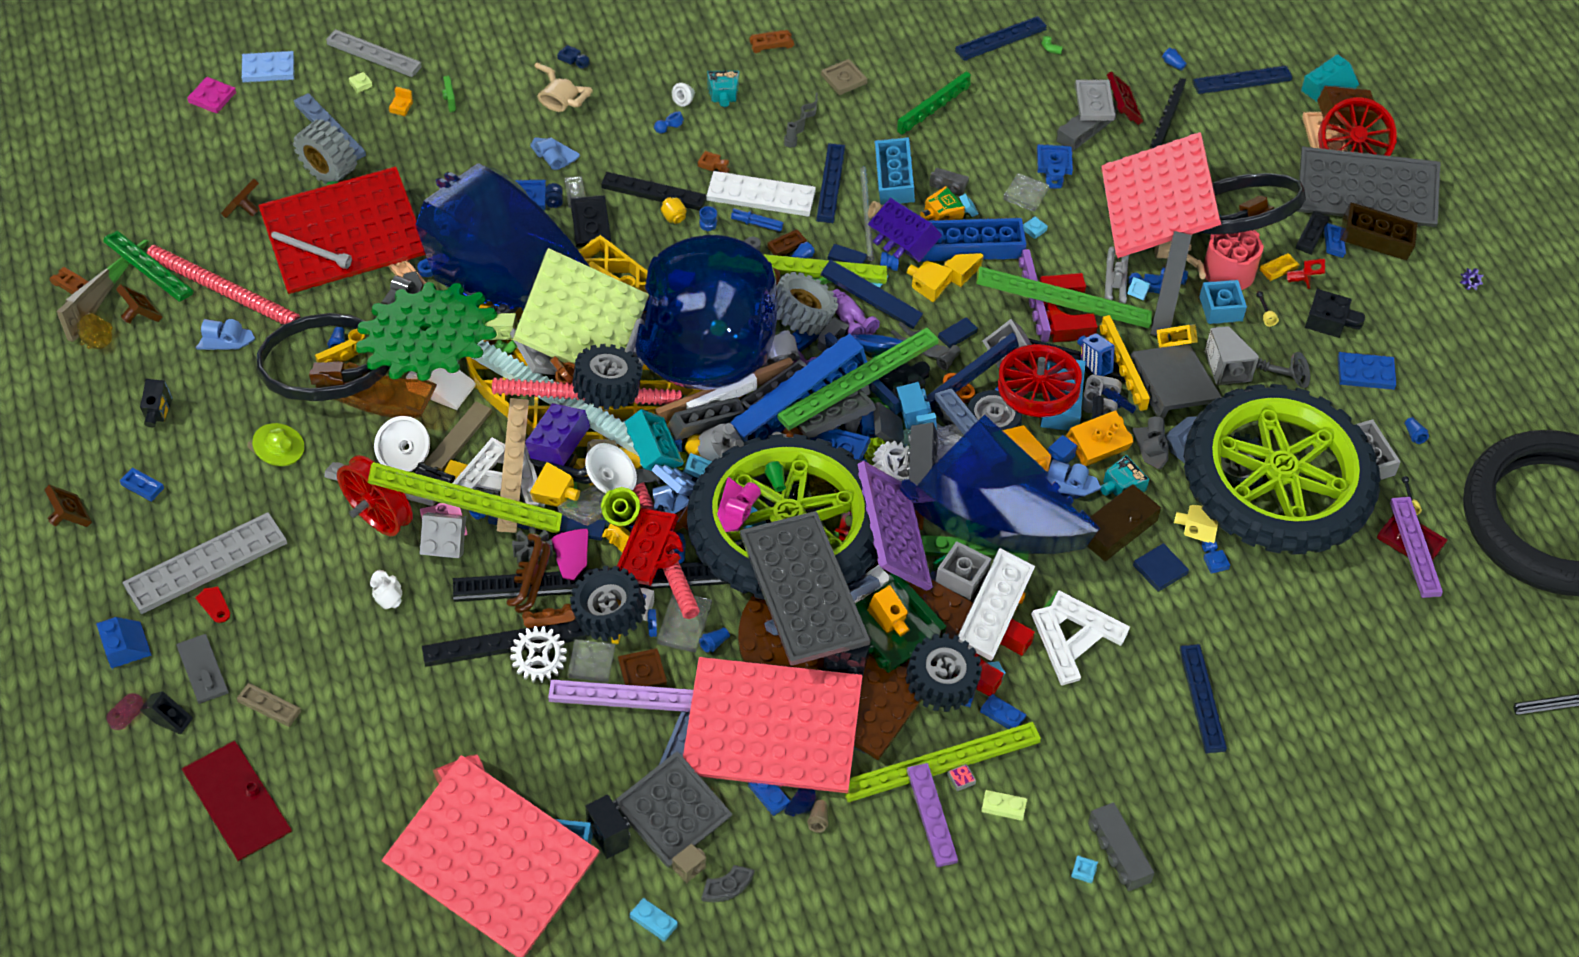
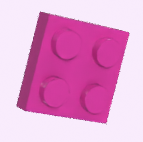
[187,77,236,114]

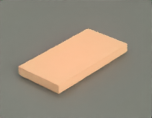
[1302,112,1348,151]

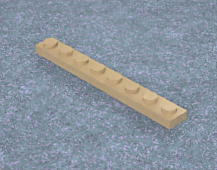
[497,398,529,533]

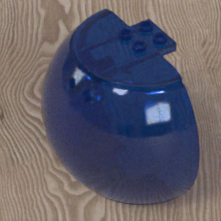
[635,235,778,390]

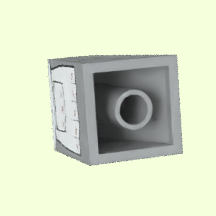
[1205,326,1259,385]

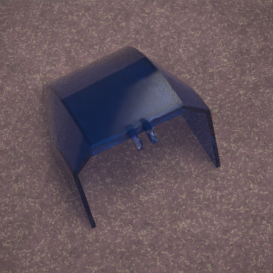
[415,163,590,311]
[899,414,1100,554]

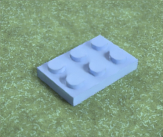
[242,51,294,82]
[651,464,695,496]

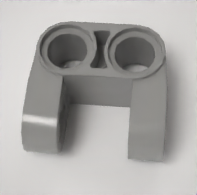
[1082,375,1122,415]

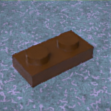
[767,229,807,256]

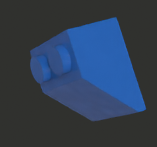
[96,617,151,669]

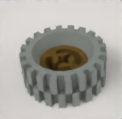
[293,119,357,185]
[769,272,838,335]

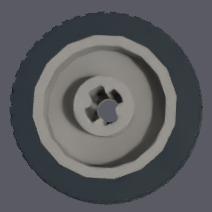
[967,390,1022,436]

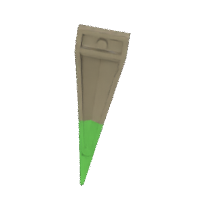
[56,240,149,342]

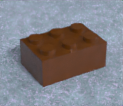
[1317,86,1378,128]

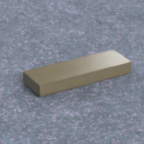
[237,683,301,727]

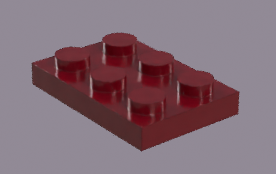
[1106,71,1144,125]
[1377,514,1448,562]

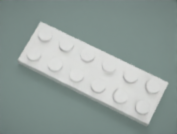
[707,171,816,216]
[958,548,1035,661]

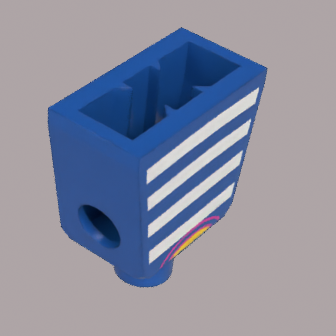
[1077,334,1115,376]

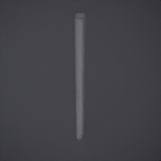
[860,167,874,261]

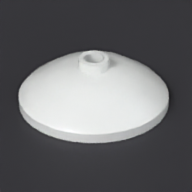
[374,416,430,472]
[585,443,637,493]

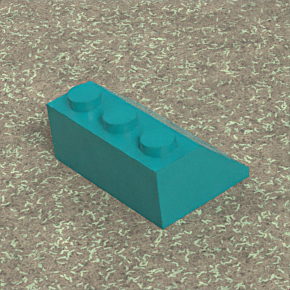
[1301,54,1359,103]
[625,409,684,471]

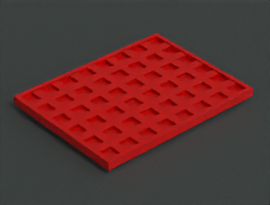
[258,166,428,294]

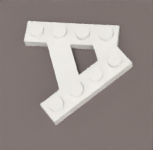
[453,438,545,508]
[1031,590,1130,686]

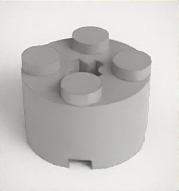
[759,330,800,367]
[698,423,744,461]

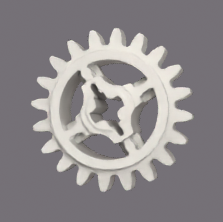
[872,441,910,484]
[510,626,567,683]

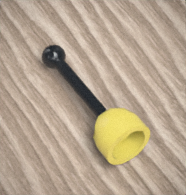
[1256,291,1279,327]
[1402,476,1422,515]

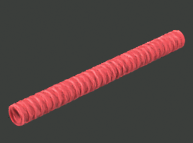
[147,245,300,325]
[492,377,682,406]
[633,482,700,619]

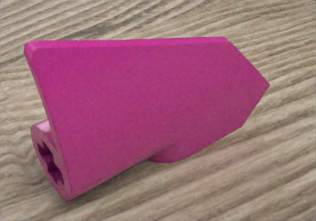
[717,477,761,532]
[552,529,588,581]

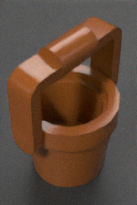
[550,356,575,384]

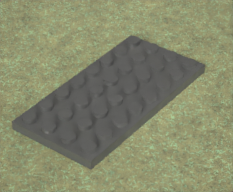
[1297,146,1440,227]
[740,511,870,666]

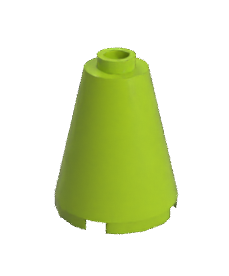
[601,487,640,526]

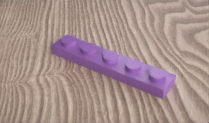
[907,763,958,868]

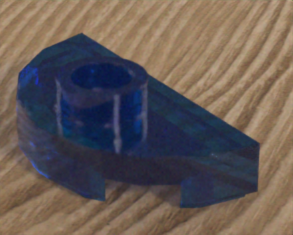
[1102,387,1137,414]
[785,788,816,816]

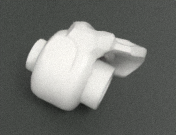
[370,570,402,609]

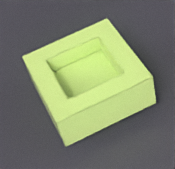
[349,72,372,93]

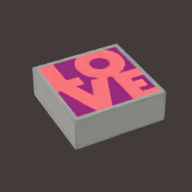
[948,764,976,791]

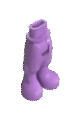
[833,289,880,335]

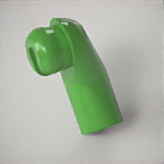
[1041,36,1063,54]
[494,339,517,355]

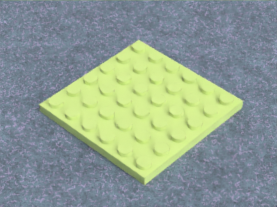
[513,248,649,364]

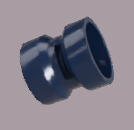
[545,183,563,208]

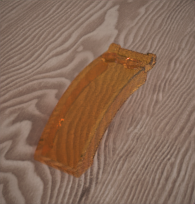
[334,360,437,418]

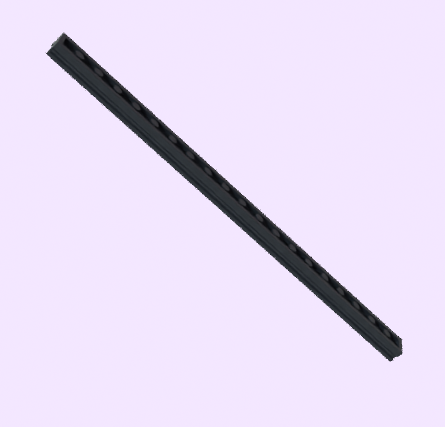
[453,562,730,602]

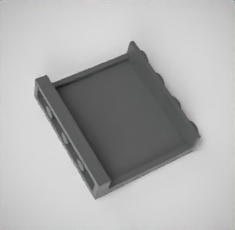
[1130,344,1222,418]

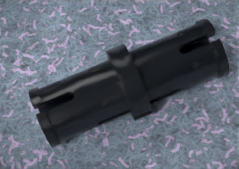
[415,462,455,483]

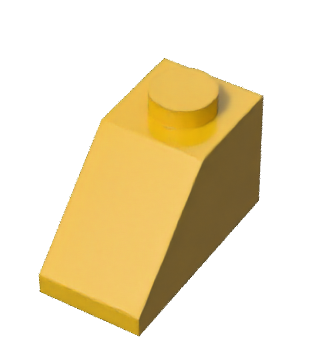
[944,253,983,287]

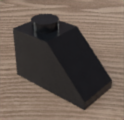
[140,691,193,734]

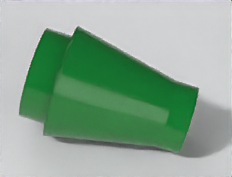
[764,461,786,492]

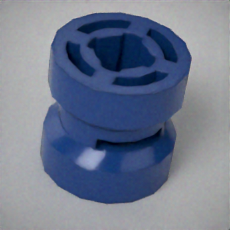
[699,206,717,231]
[880,252,899,271]

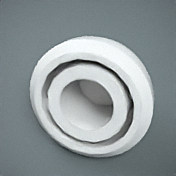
[672,83,694,107]

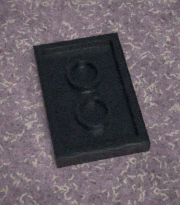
[570,195,611,247]

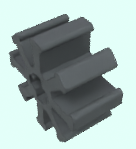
[512,527,553,566]

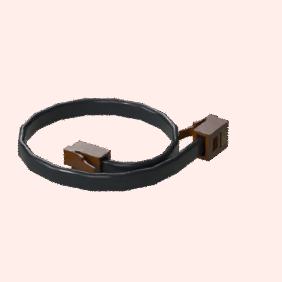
[1198,173,1306,235]
[257,313,390,401]

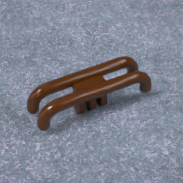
[506,533,550,613]

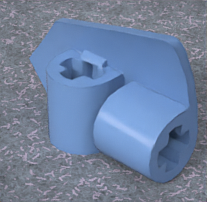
[530,138,580,170]
[196,319,255,350]
[1047,459,1101,496]
[653,485,689,514]

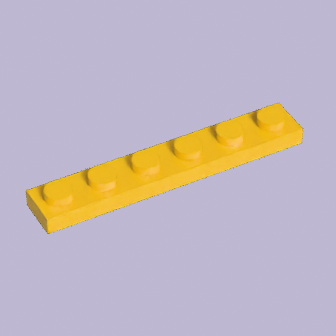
[1100,315,1150,411]

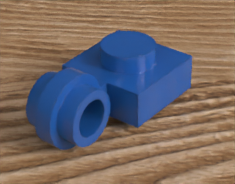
[1128,273,1163,293]
[1202,540,1230,574]

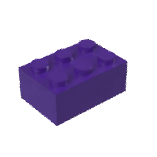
[525,403,590,466]

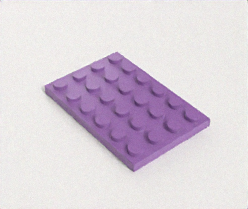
[858,461,933,591]

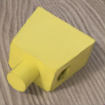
[1174,505,1218,543]

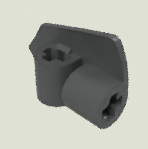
[381,271,423,305]
[1132,417,1168,470]

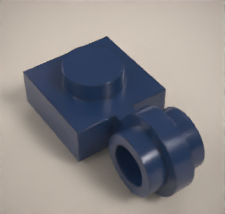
[557,45,590,69]

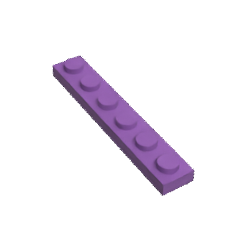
[1019,249,1051,342]
[1390,497,1443,598]

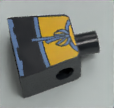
[140,379,173,428]

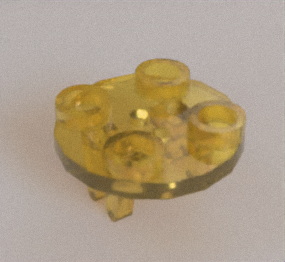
[77,313,113,349]

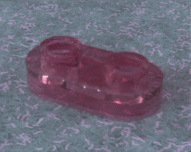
[106,693,144,730]

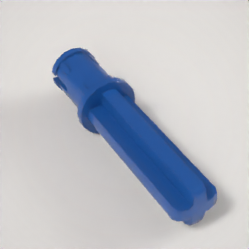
[731,208,783,232]

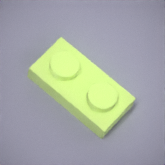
[981,790,1027,821]

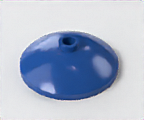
[852,334,904,357]

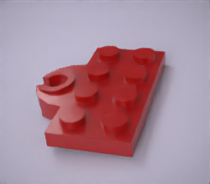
[617,508,684,586]

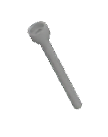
[271,232,352,269]

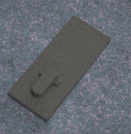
[176,634,228,704]

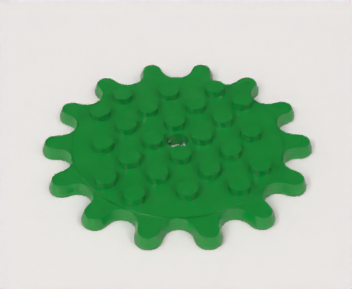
[356,282,497,381]

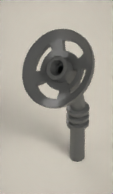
[1256,352,1310,388]

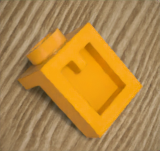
[389,87,413,116]

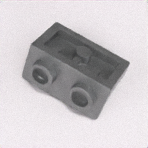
[929,167,969,195]

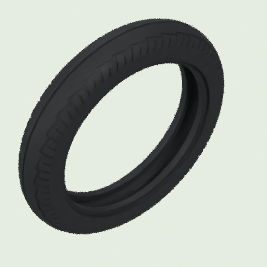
[1463,430,1579,596]

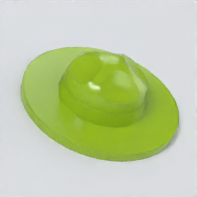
[252,423,304,466]

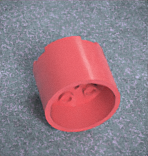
[1203,230,1264,290]

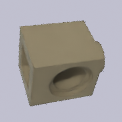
[672,843,706,883]

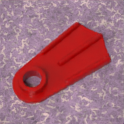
[195,586,230,623]

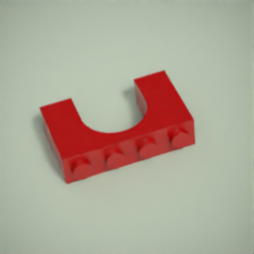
[1039,273,1098,343]
[953,618,1035,697]

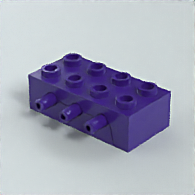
[868,198,942,262]

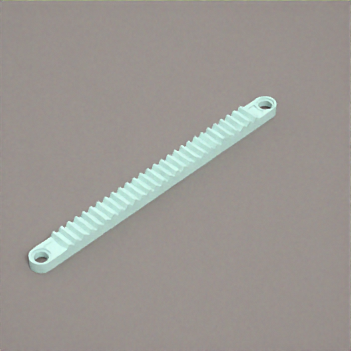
[470,340,639,456]

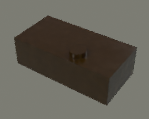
[1340,202,1418,261]
[1077,484,1161,562]

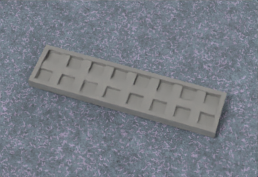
[123,513,287,614]

